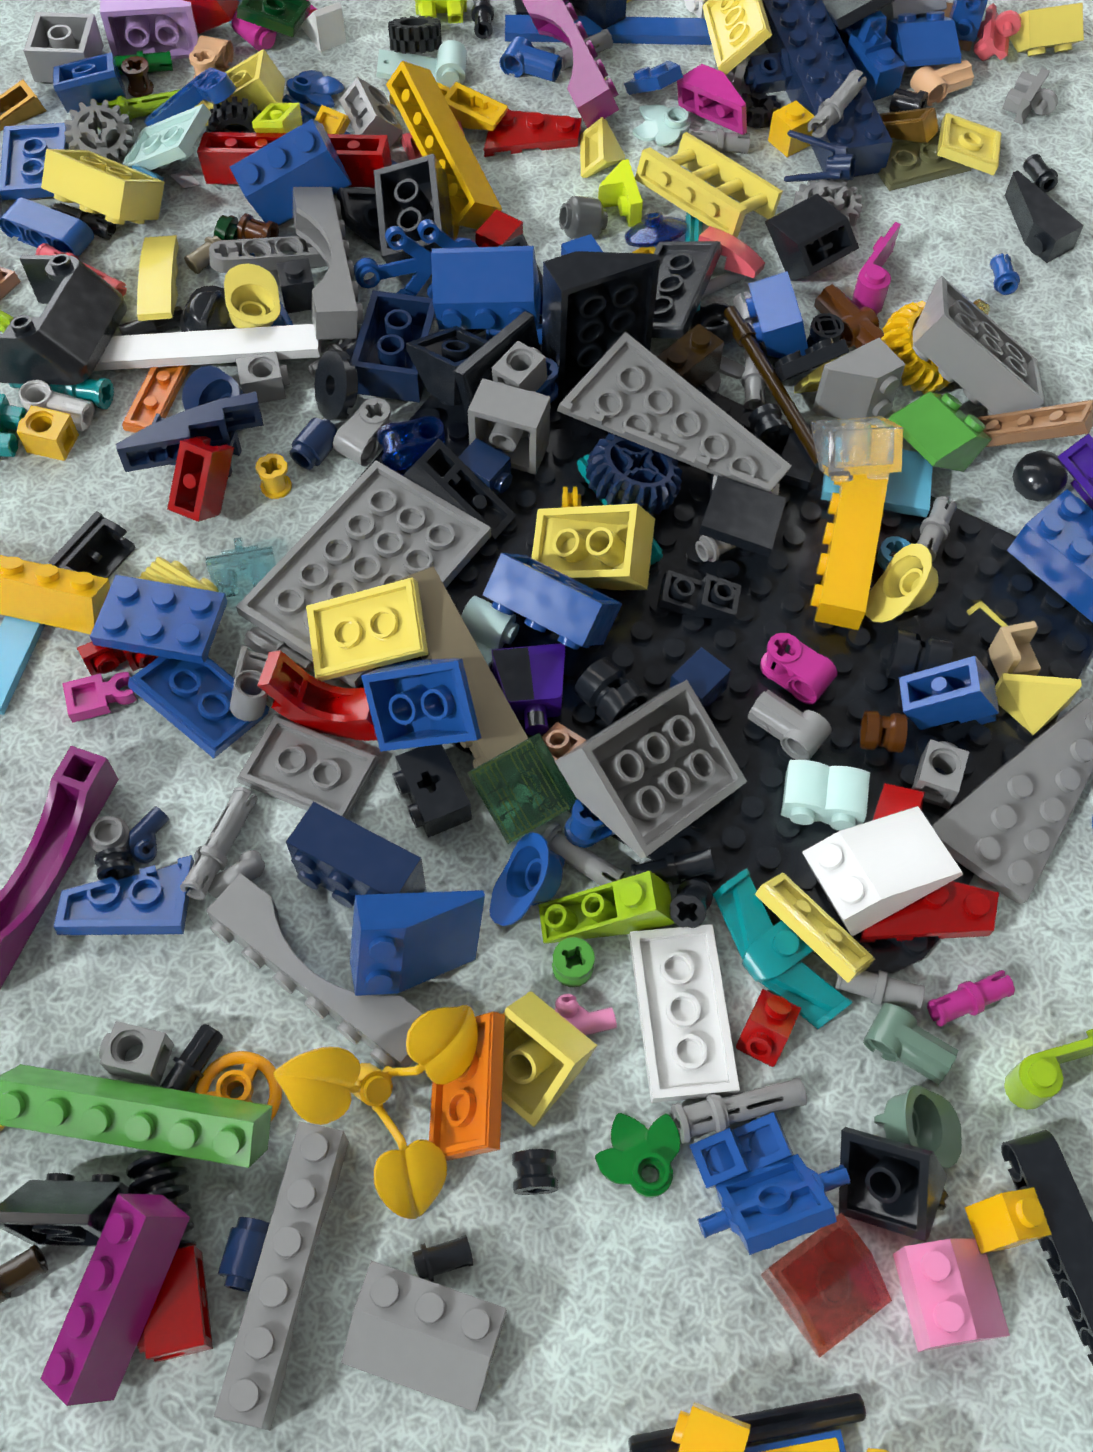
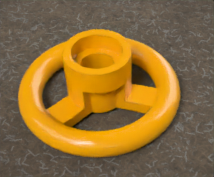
[195,1051,282,1121]

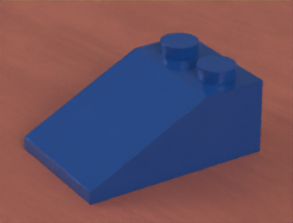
[361,659,481,752]
[350,890,485,996]

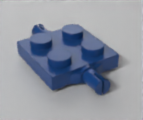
[697,1154,850,1255]

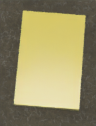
[306,577,428,681]

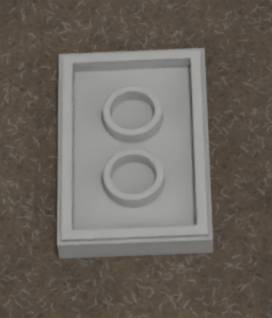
[237,715,379,819]

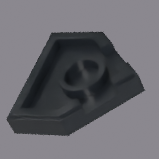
[336,188,381,251]

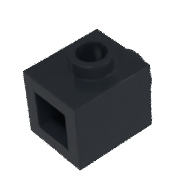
[276,258,314,314]

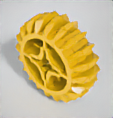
[881,300,950,394]

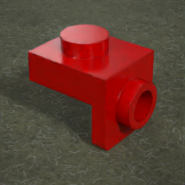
[736,989,801,1067]

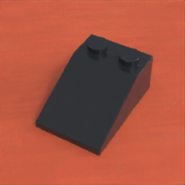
[0,1173,129,1247]

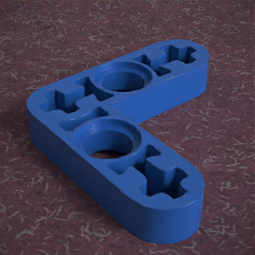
[144,68,236,127]

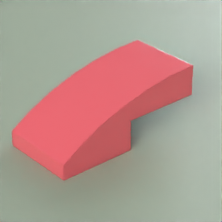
[698,226,765,278]

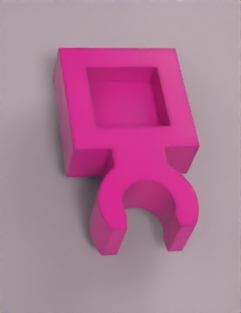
[62,672,136,723]

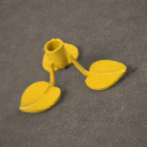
[274,1005,478,1219]

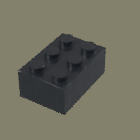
[374,154,454,263]

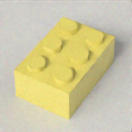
[41,149,165,225]

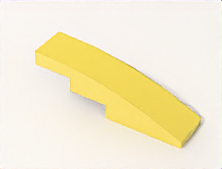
[137,235,179,321]

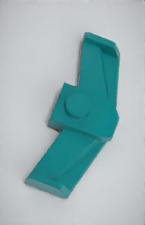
[713,868,853,1029]

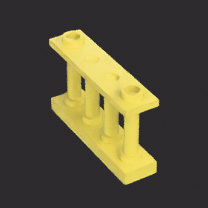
[635,132,783,238]

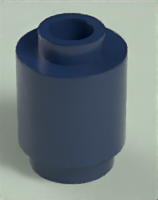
[289,418,337,470]
[218,1217,270,1292]

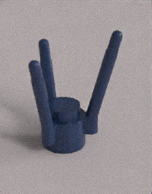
[784,130,856,182]

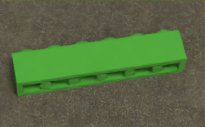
[0,1064,272,1168]

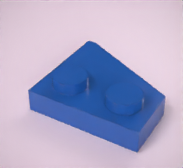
[624,61,683,95]

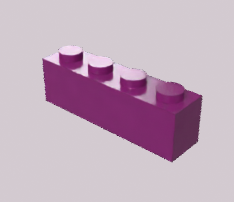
[40,1194,190,1406]

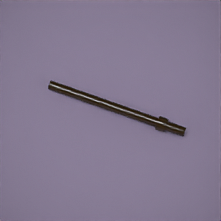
[724,306,828,468]

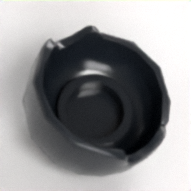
[690,303,734,345]
[1012,450,1068,502]

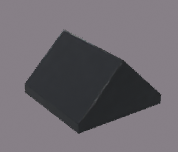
[838,1127,947,1242]

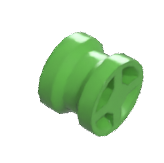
[552,937,595,987]

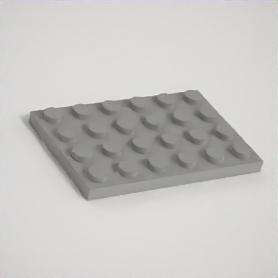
[236,460,491,688]

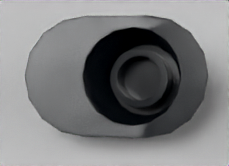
[179,286,236,332]

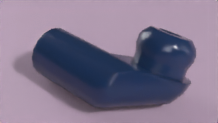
[129,806,170,864]

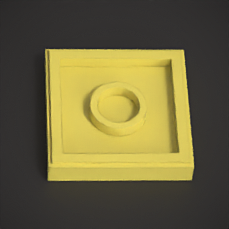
[937,113,1002,176]

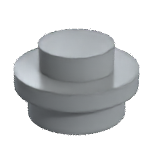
[88,816,130,853]

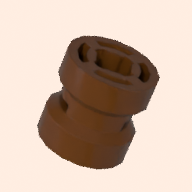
[860,710,908,753]

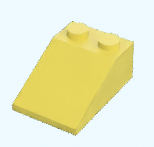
[195,49,285,126]
[532,504,655,590]

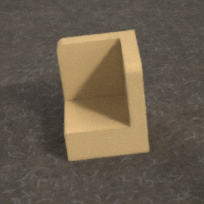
[987,621,1041,679]

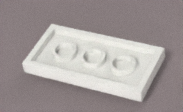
[629,924,740,1103]

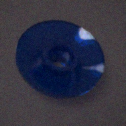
[624,211,687,247]

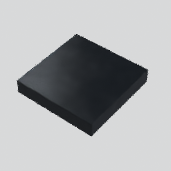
[698,475,787,557]

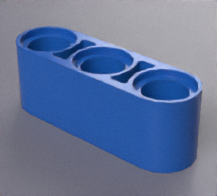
[0,197,94,257]

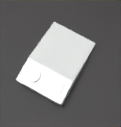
[802,806,963,936]

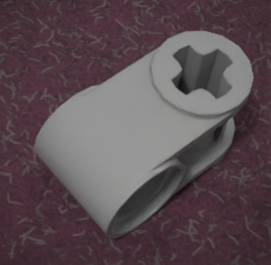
[333,398,394,467]
[230,645,268,721]

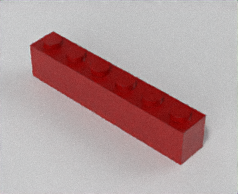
[197,132,392,189]

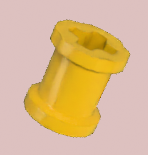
[255,453,292,499]

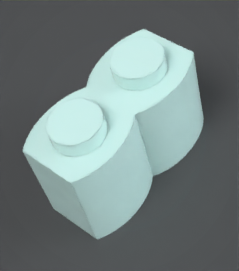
[781,760,870,831]

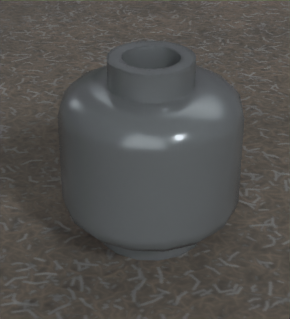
[559,196,608,239]

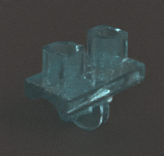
[205,537,277,597]

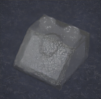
[811,416,903,482]

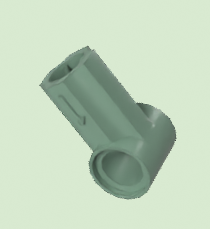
[863,1003,959,1085]

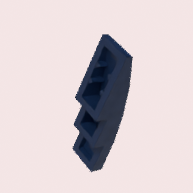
[116,391,264,472]

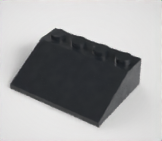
[542,251,660,391]

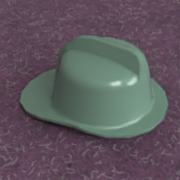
[874,1085,962,1168]

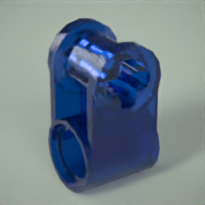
[377,416,447,471]

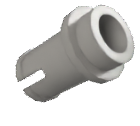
[695,535,736,562]

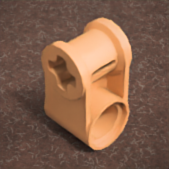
[189,35,234,79]

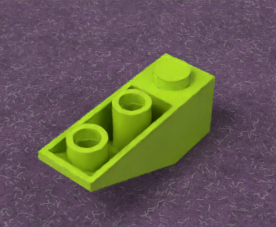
[538,871,675,944]

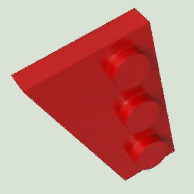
[484,109,582,157]
[860,881,999,943]

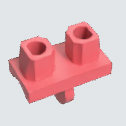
[973,3,1021,61]

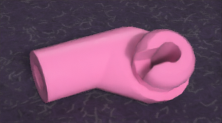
[555,994,617,1035]

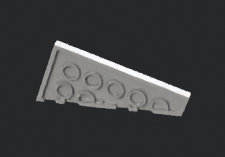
[557,332,792,492]
[931,698,1093,904]

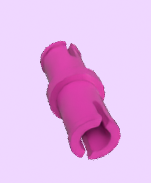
[927,970,1015,1027]

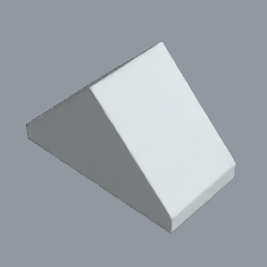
[301,2,346,52]

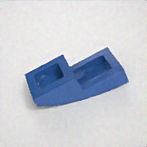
[689,1112,794,1189]

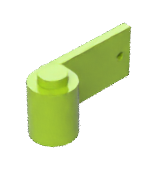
[1004,1029,1093,1110]

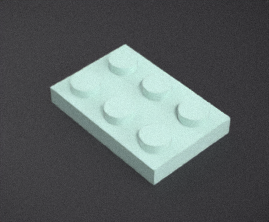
[122,104,212,171]

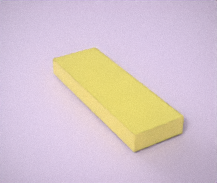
[755,872,875,983]

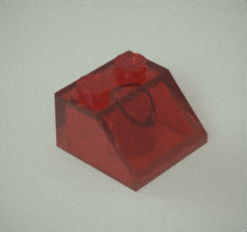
[761,1212,892,1358]

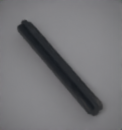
[628,1393,866,1452]

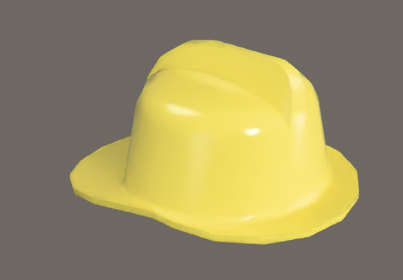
[224,263,281,328]
[866,544,939,623]

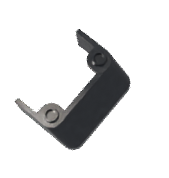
[0,254,127,385]

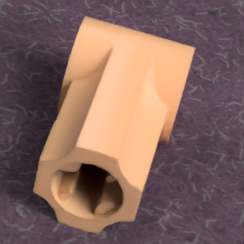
[910,60,974,106]

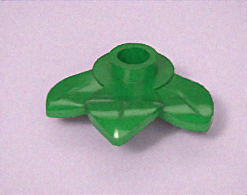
[595,1113,680,1198]

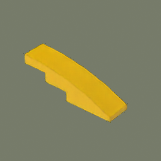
[389,82,508,131]

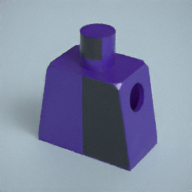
[491,643,565,736]

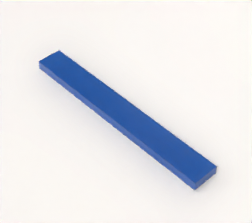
[505,14,712,45]

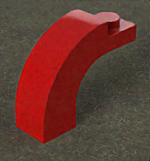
[257,650,377,741]

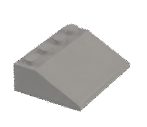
[913,276,1045,415]
[555,680,747,859]

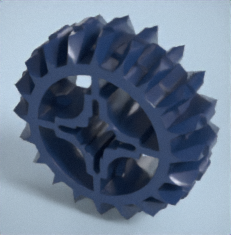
[586,434,682,515]

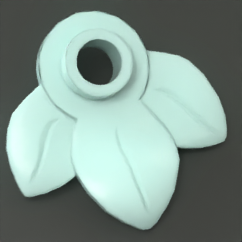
[633,104,691,146]

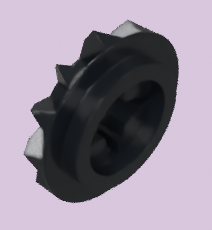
[741,90,781,128]

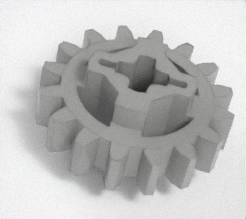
[64,99,134,163]
[793,179,863,226]

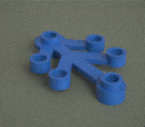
[354,219,478,298]

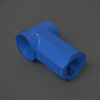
[499,36,562,82]

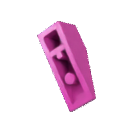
[677,64,747,135]

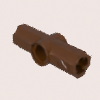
[814,284,884,348]

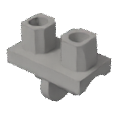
[1002,68,1058,125]

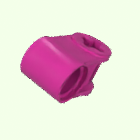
[760,633,837,704]

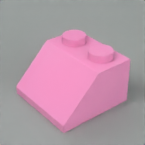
[893,1238,1010,1352]

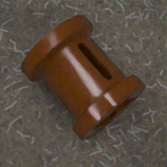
[121,56,154,98]
[237,213,279,239]

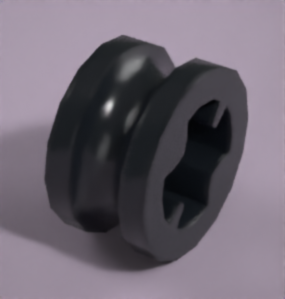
[94,847,135,880]

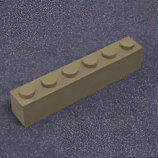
[392,566,538,791]

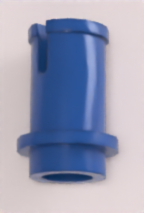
[990,253,1020,295]

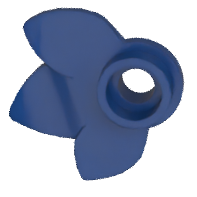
[286,70,345,108]

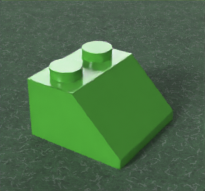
[887,392,992,472]

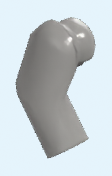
[208,850,265,898]

